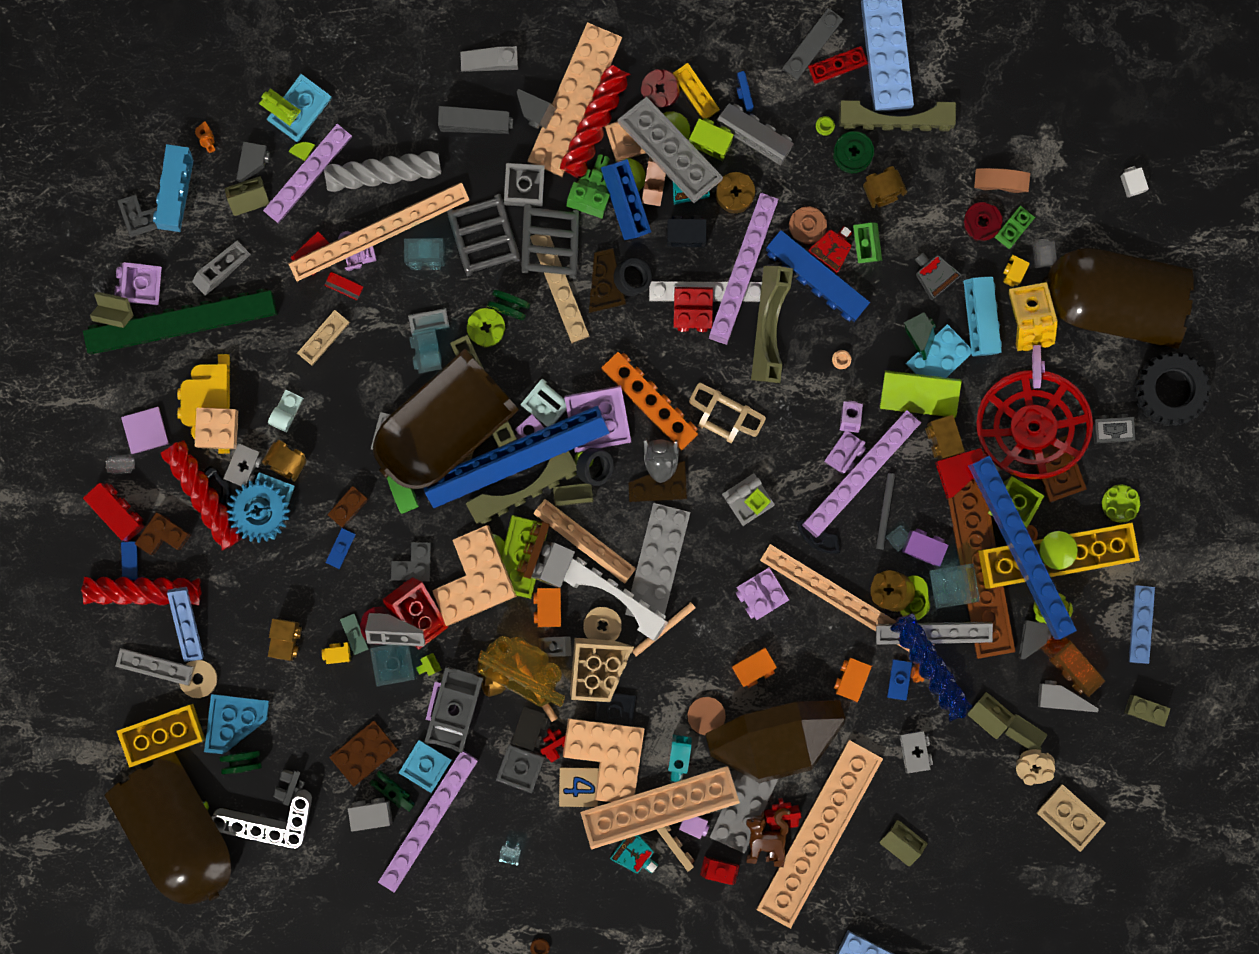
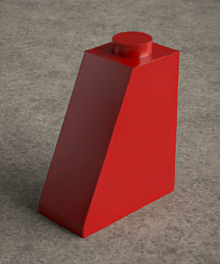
[935,448,987,499]

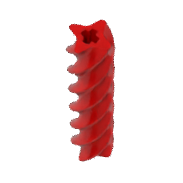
[560,65,630,178]
[160,441,242,550]
[81,576,202,606]

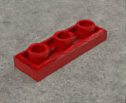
[808,46,868,85]

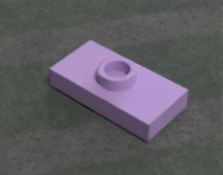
[1032,345,1045,388]

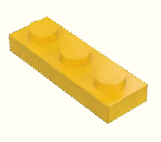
[673,63,720,119]

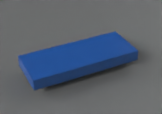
[326,528,356,569]
[121,542,138,580]

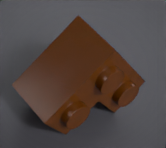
[135,512,191,555]

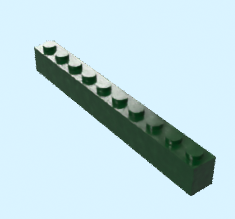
[83,289,278,355]

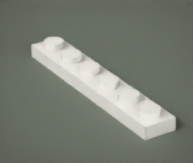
[649,282,762,302]

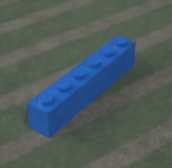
[766,230,870,322]

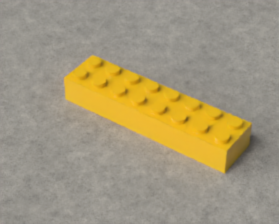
[978,523,1140,589]

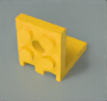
[1009,282,1058,351]

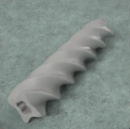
[324,151,441,192]

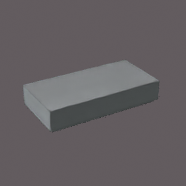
[408,308,450,335]

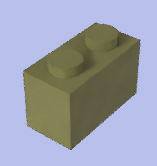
[1124,695,1171,727]

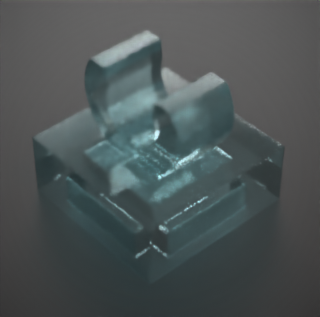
[499,841,521,865]

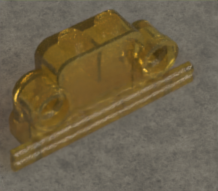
[478,636,565,707]

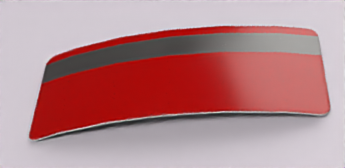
[325,272,363,300]

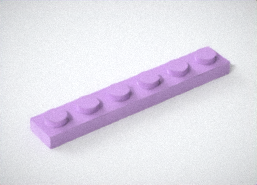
[263,124,352,224]

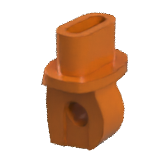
[195,122,215,153]

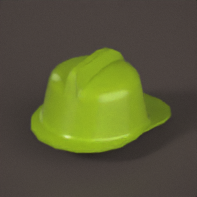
[900,575,930,621]

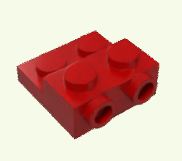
[674,287,713,332]

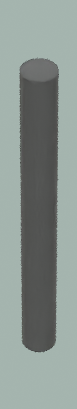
[876,473,895,550]

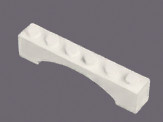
[564,557,668,641]

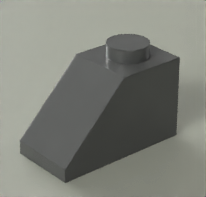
[517,89,556,129]
[237,142,271,182]
[1018,621,1051,659]

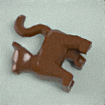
[746,808,791,867]

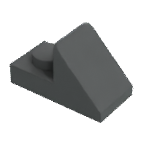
[539,637,571,657]

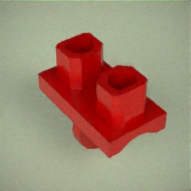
[540,728,566,763]
[764,798,801,831]

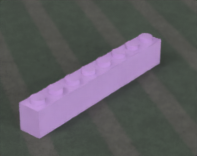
[709,193,779,345]
[802,410,921,538]
[378,750,479,892]

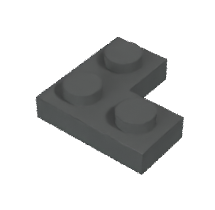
[118,195,158,237]
[391,542,431,581]

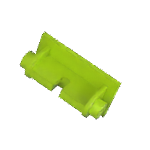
[259,88,301,126]

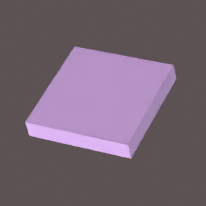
[121,407,169,454]

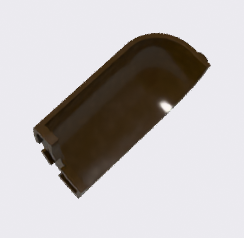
[1042,248,1194,349]
[373,349,519,489]
[104,752,231,904]

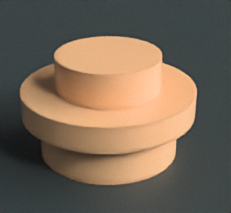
[832,350,851,369]

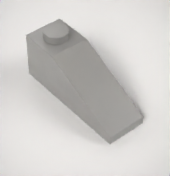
[460,46,518,72]
[192,241,250,295]
[365,613,425,646]
[1038,680,1098,712]

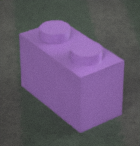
[902,528,948,566]

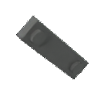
[782,8,843,81]

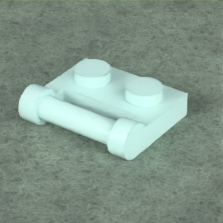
[521,378,567,427]

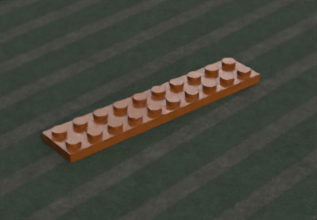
[948,478,1015,659]

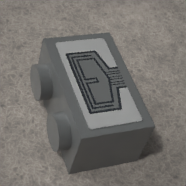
[1093,414,1135,444]

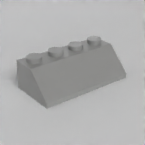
[716,103,794,166]

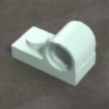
[268,390,304,433]

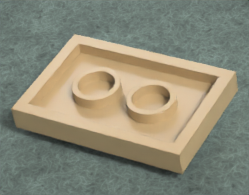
[1036,784,1106,852]

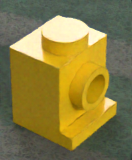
[1003,255,1030,287]
[322,642,351,664]

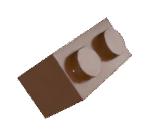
[328,486,369,528]

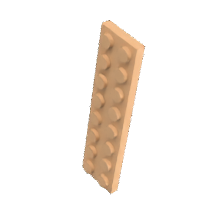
[527,22,622,177]
[580,766,740,849]

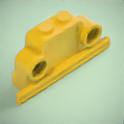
[177,354,230,454]

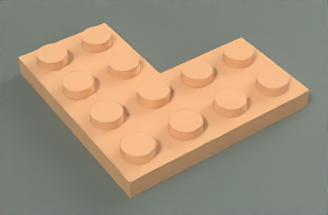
[432,525,517,626]
[563,718,645,802]

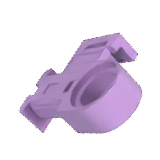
[338,231,377,271]

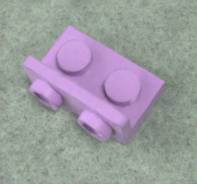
[824,431,866,474]

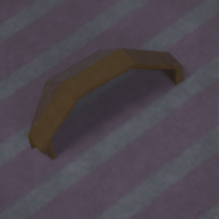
[705,700,845,783]

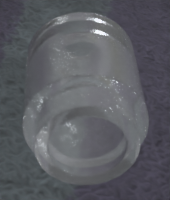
[106,454,135,475]

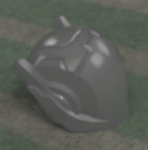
[644,438,679,483]

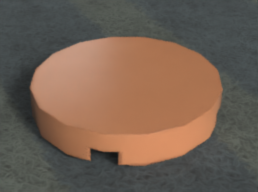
[789,206,827,245]
[687,697,726,735]

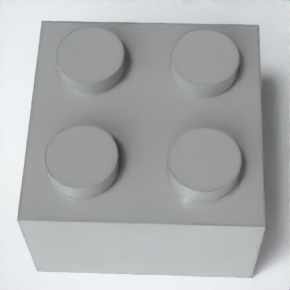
[504,163,545,207]
[531,541,575,587]
[348,797,393,832]

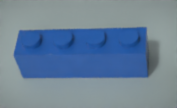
[601,159,651,240]

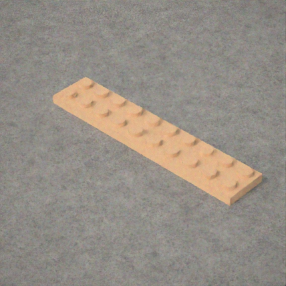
[756,740,883,929]

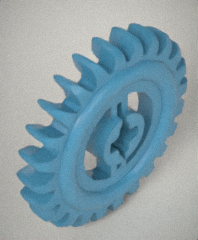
[226,479,290,543]

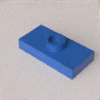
[736,71,754,113]
[887,660,912,700]

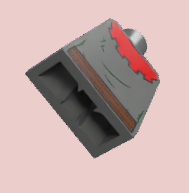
[915,252,961,300]

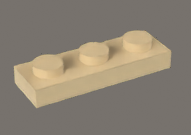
[298,310,350,366]
[656,826,694,871]

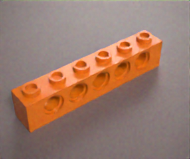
[601,352,698,451]

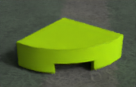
[289,142,315,161]

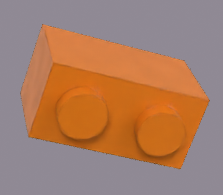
[534,588,561,627]
[732,648,777,688]
[833,658,872,702]

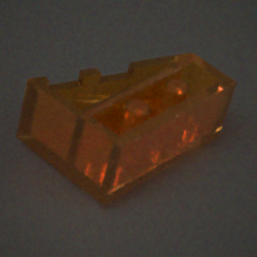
[1041,636,1105,697]

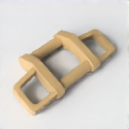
[689,383,766,444]

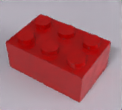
[83,483,145,542]

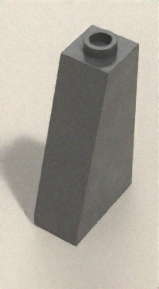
[438,106,513,134]

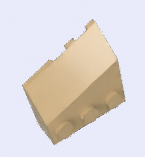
[570,638,634,702]

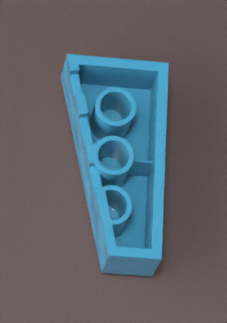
[153,144,194,232]

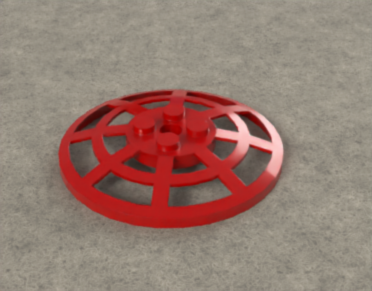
[976,370,1093,479]

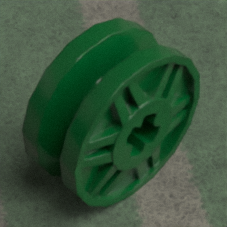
[833,131,874,174]
[487,290,531,320]
[219,751,262,774]

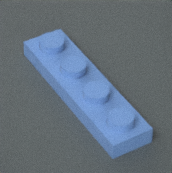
[1129,586,1155,664]
[167,587,204,662]

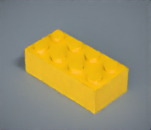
[117,704,206,768]

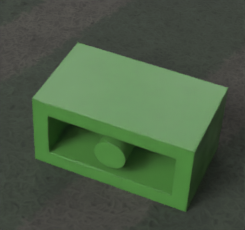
[853,223,882,263]

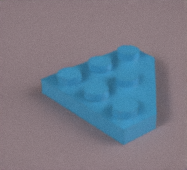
[204,694,269,754]

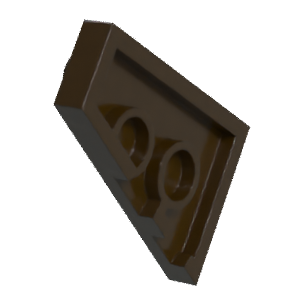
[589,248,626,313]
[628,461,687,502]

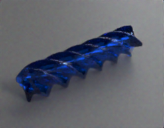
[890,613,973,722]

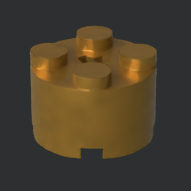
[863,166,907,208]
[716,172,755,213]
[262,440,307,482]
[871,570,915,612]

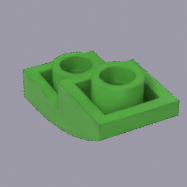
[995,206,1035,249]
[387,476,419,514]

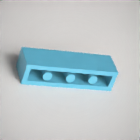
[964,277,1002,356]

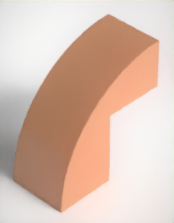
[642,156,666,206]
[974,168,1030,193]

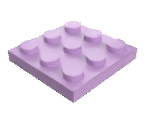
[564,385,631,452]

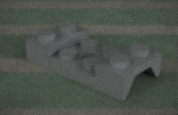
[425,666,484,753]

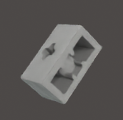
[224,443,263,487]
[899,731,933,773]

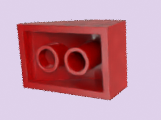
[382,577,448,650]

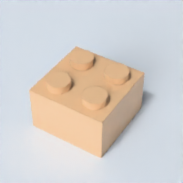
[195,408,238,449]

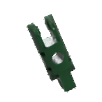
[369,770,415,812]

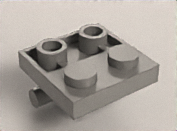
[722,473,775,526]

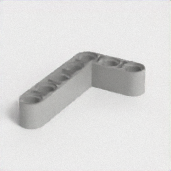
[211,790,312,848]

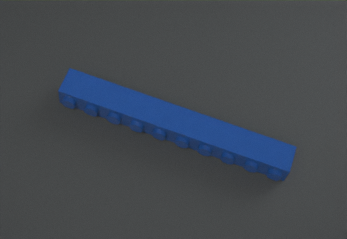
[424,406,610,508]
[968,456,1077,639]

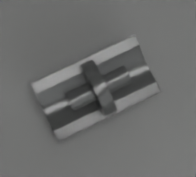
[273,769,305,806]

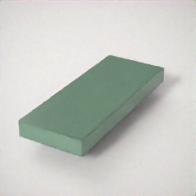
[340,614,369,655]

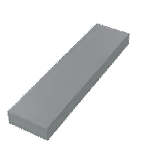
[115,648,194,686]

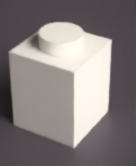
[1120,166,1149,198]

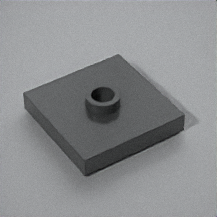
[496,744,545,793]

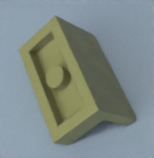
[225,176,270,216]
[90,292,134,328]
[553,483,593,507]
[968,692,1016,739]
[1003,714,1047,750]
[880,820,928,866]

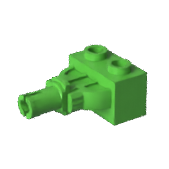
[567,154,610,219]

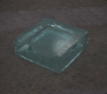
[886,525,909,552]

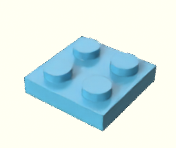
[399,740,452,793]

